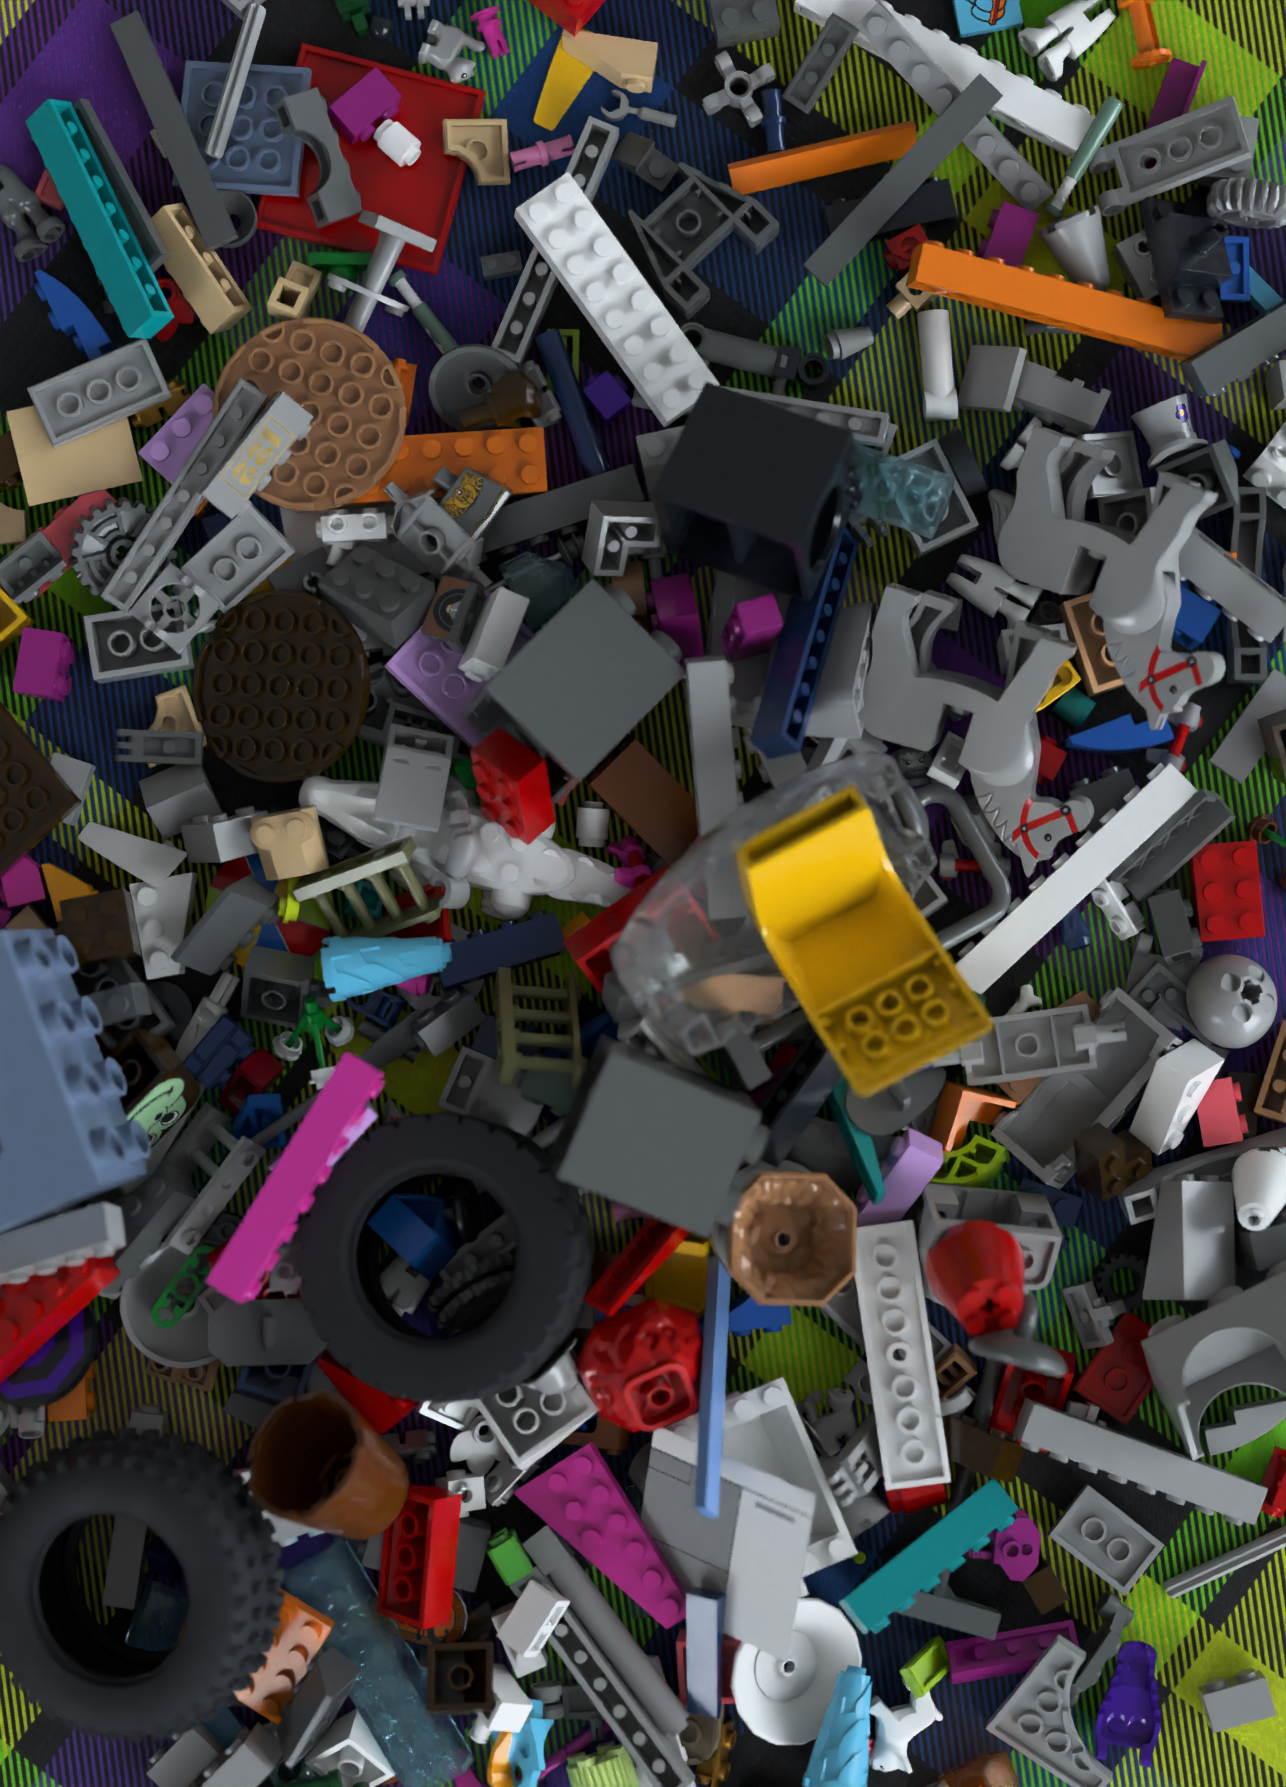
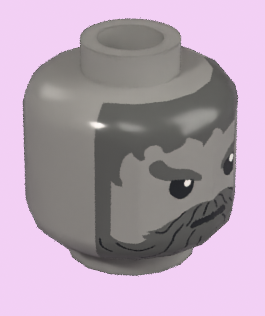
[891,745,934,786]

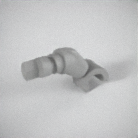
[428,796,480,909]

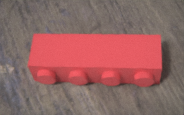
[33,489,117,600]

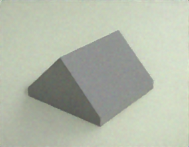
[139,764,222,840]

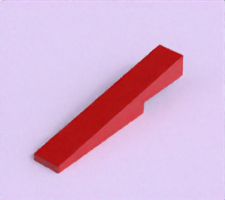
[584,1215,692,1317]

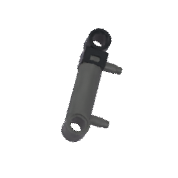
[680,322,829,396]

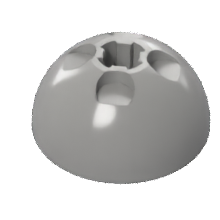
[1186,954,1278,1049]

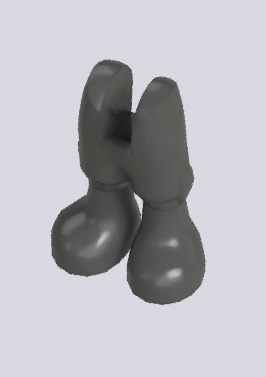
[0,164,65,263]

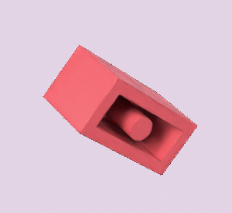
[1197,1077,1249,1147]

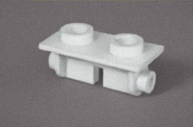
[1091,875,1146,941]

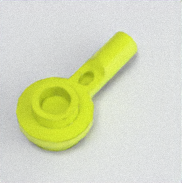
[277,876,300,924]

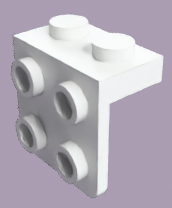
[1243,421,1286,510]

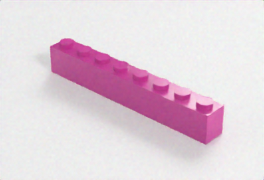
[206,1051,385,1304]

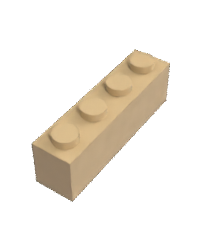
[151,202,252,335]

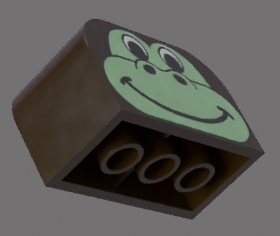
[104,1026,200,1149]

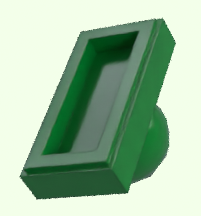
[308,252,373,293]

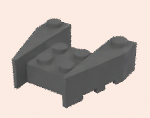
[628,162,780,321]

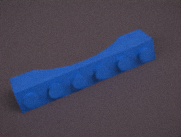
[592,1291,792,1336]

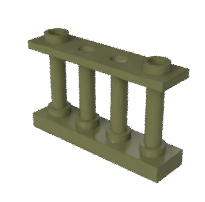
[292,836,444,938]
[493,967,587,1090]

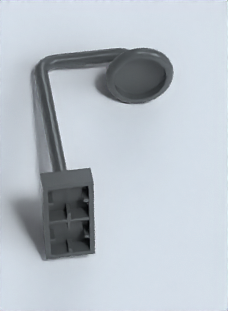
[707,766,1011,1089]
[867,1293,1067,1640]

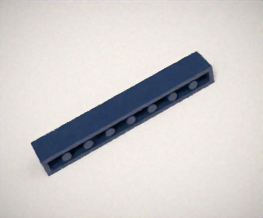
[749,527,860,759]

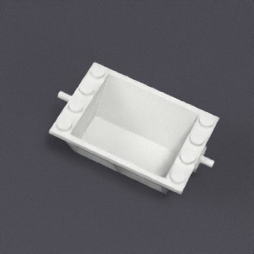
[662,1376,858,1598]

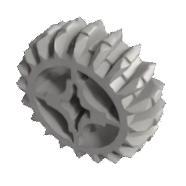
[1206,177,1286,230]

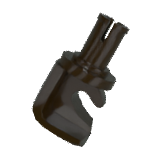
[458,371,542,430]

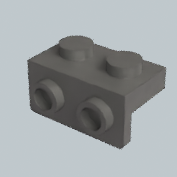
[0,529,67,605]

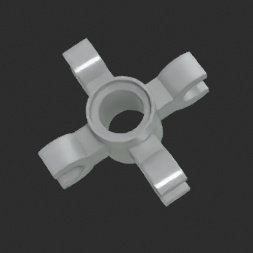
[702,50,775,128]

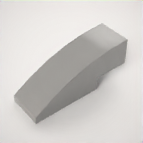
[1199,1395,1286,1456]

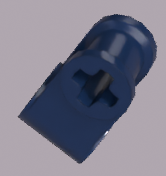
[345,989,408,1029]

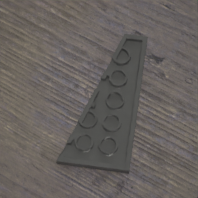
[73,98,170,313]

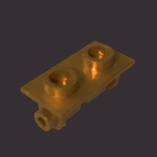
[130,379,191,429]
[695,1719,737,1787]

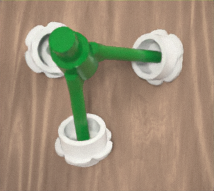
[272,996,355,1090]

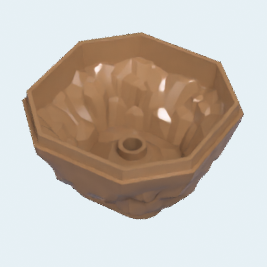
[726,1171,857,1306]

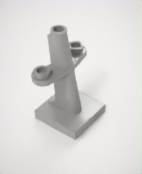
[326,210,437,333]

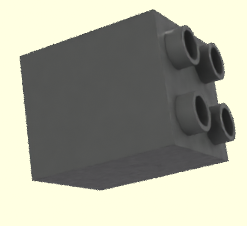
[461,579,687,805]
[550,1033,769,1238]

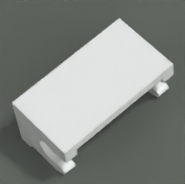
[496,1580,571,1657]

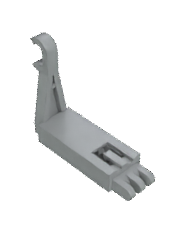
[825,1388,972,1507]

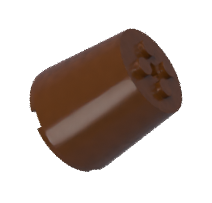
[247,1389,409,1540]

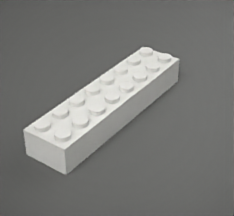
[514,172,720,428]

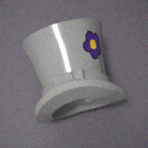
[1131,393,1209,470]

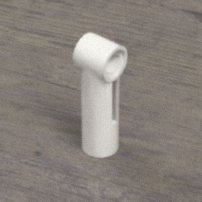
[917,309,958,422]

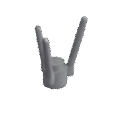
[7,1404,45,1439]

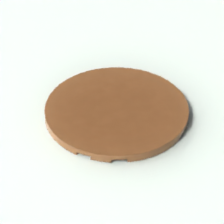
[212,317,407,511]

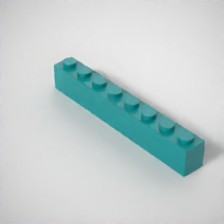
[25,99,174,339]

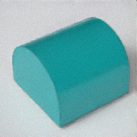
[1051,687,1096,729]

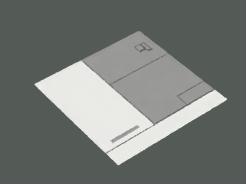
[641,1428,816,1662]

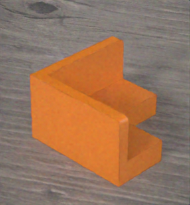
[928,1080,1017,1152]

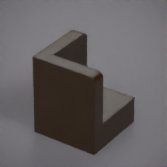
[1021,1559,1069,1614]

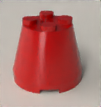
[925,1220,1025,1335]

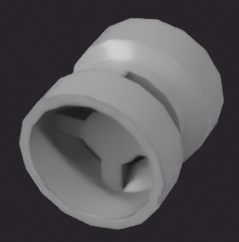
[530,1680,564,1720]

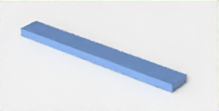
[694,1256,731,1519]

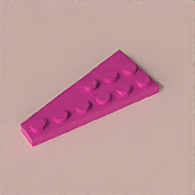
[513,1441,686,1629]

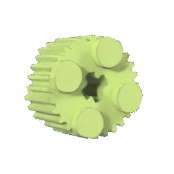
[566,1741,639,1787]

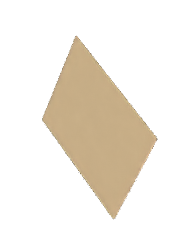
[6,406,143,507]

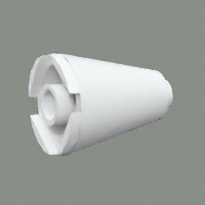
[1231,1148,1286,1231]

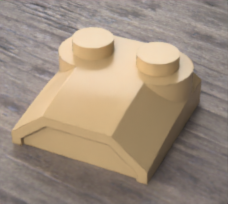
[250,805,330,880]

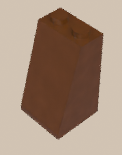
[582,734,698,865]

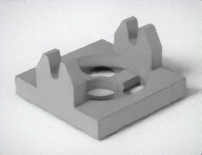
[129,562,221,654]

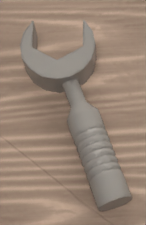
[600,90,677,128]

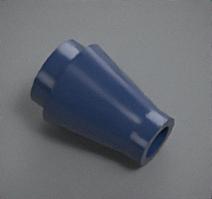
[1060,905,1093,952]

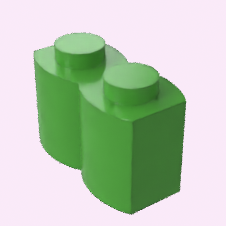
[486,1527,534,1586]

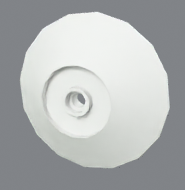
[731,1598,862,1745]

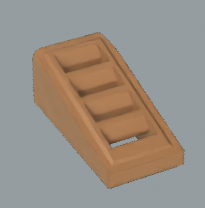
[935,1342,977,1399]

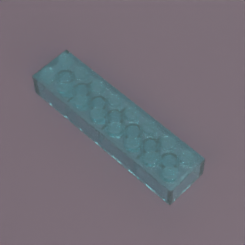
[283,1537,476,1787]

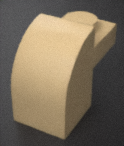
[267,260,323,321]

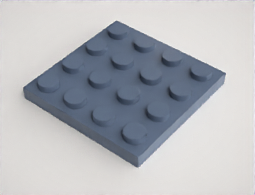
[172,60,312,197]

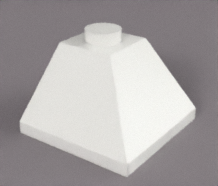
[305,1708,396,1787]

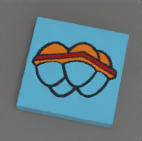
[952,0,1023,38]

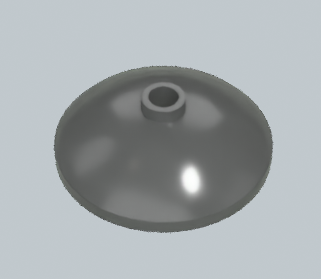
[429,344,519,432]

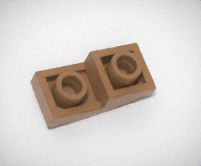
[145,1358,220,1392]

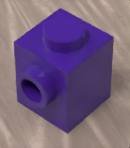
[582,371,632,426]

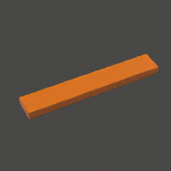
[727,120,917,195]

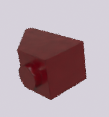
[217,1046,285,1118]

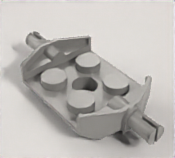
[383,481,493,592]

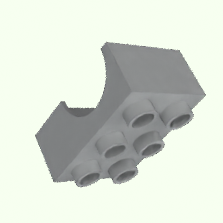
[1141,1259,1286,1461]

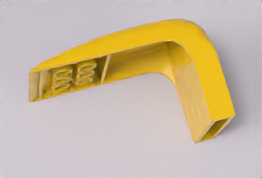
[733,785,993,1097]

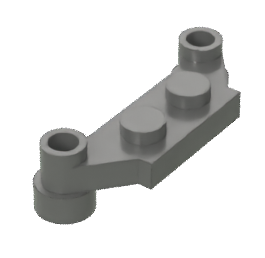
[1070,1590,1134,1708]

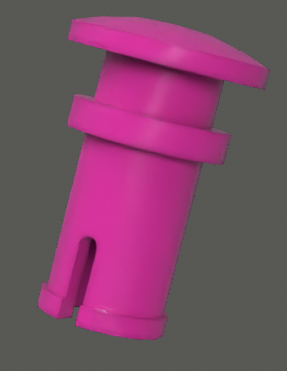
[470,6,510,59]

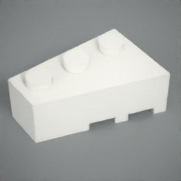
[129,872,198,980]
[1129,1038,1225,1155]

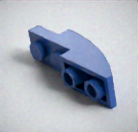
[34,270,115,360]

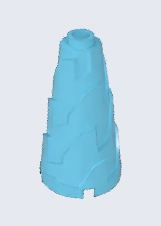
[321,936,452,1002]
[802,1665,872,1787]

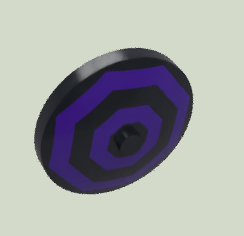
[0,1304,98,1408]

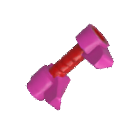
[605,835,652,889]

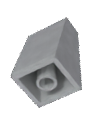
[1143,1175,1235,1300]

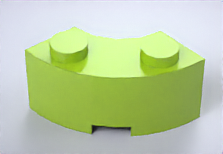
[929,1135,1006,1188]

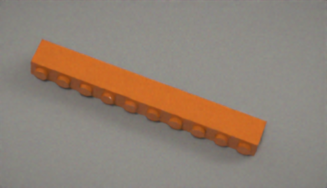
[906,240,1223,361]

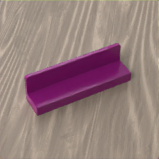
[1145,57,1207,169]
[945,1620,1079,1684]

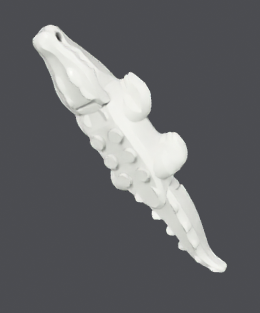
[298,772,709,922]

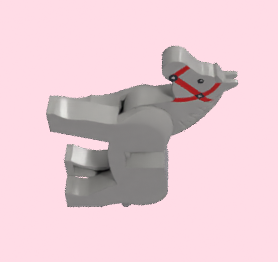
[988,426,1225,730]
[857,583,1094,877]

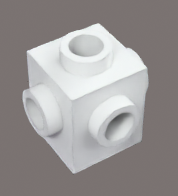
[435,1469,486,1518]

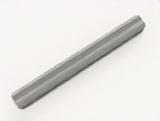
[205,3,266,159]
[1163,1525,1286,1598]

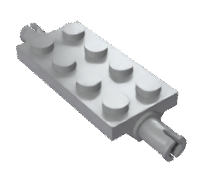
[933,1004,1127,1087]

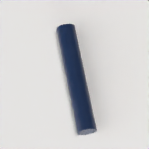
[535,329,611,478]

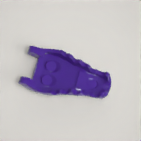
[1094,1641,1161,1767]

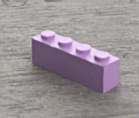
[853,1127,944,1227]

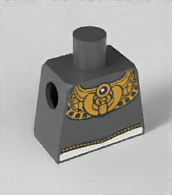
[431,466,513,541]

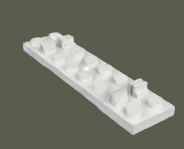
[855,1219,951,1490]

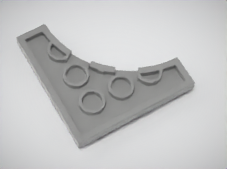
[985,1634,1113,1787]

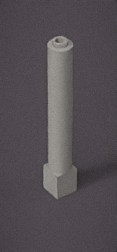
[522,1525,690,1737]

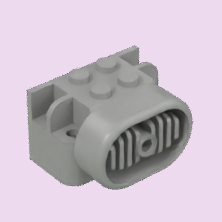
[916,1183,1063,1306]

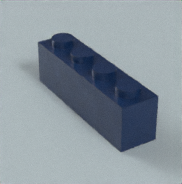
[436,910,567,991]

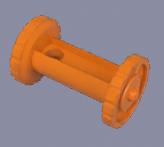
[1116,0,1173,70]

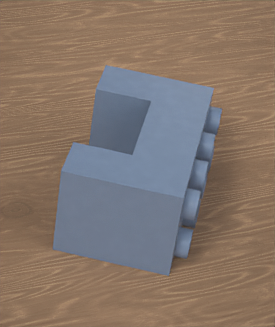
[0,929,151,1235]

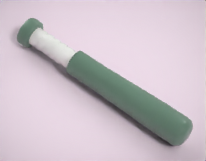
[1044,96,1123,218]
[388,270,459,355]

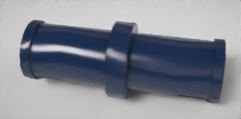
[761,88,786,155]

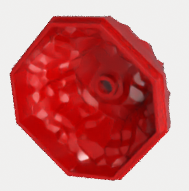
[575,1298,704,1432]

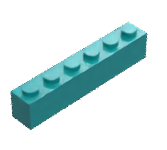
[839,1479,1019,1635]

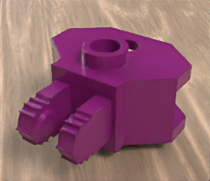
[965,1508,1041,1581]

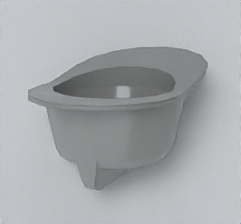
[523,1338,577,1395]

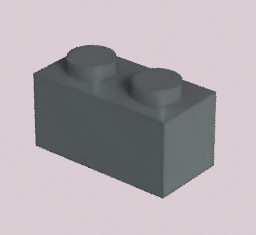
[480,250,523,281]

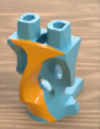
[487,1699,554,1787]

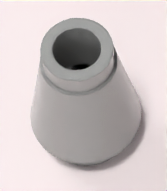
[824,326,874,361]

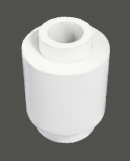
[373,119,421,167]
[576,801,610,847]

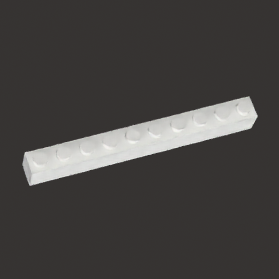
[793,0,1095,159]
[955,763,1198,994]

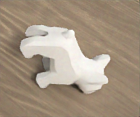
[869,1678,943,1774]

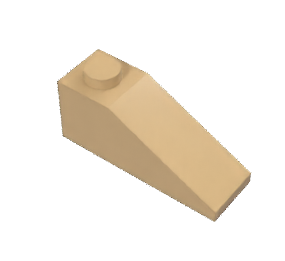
[562,28,658,93]

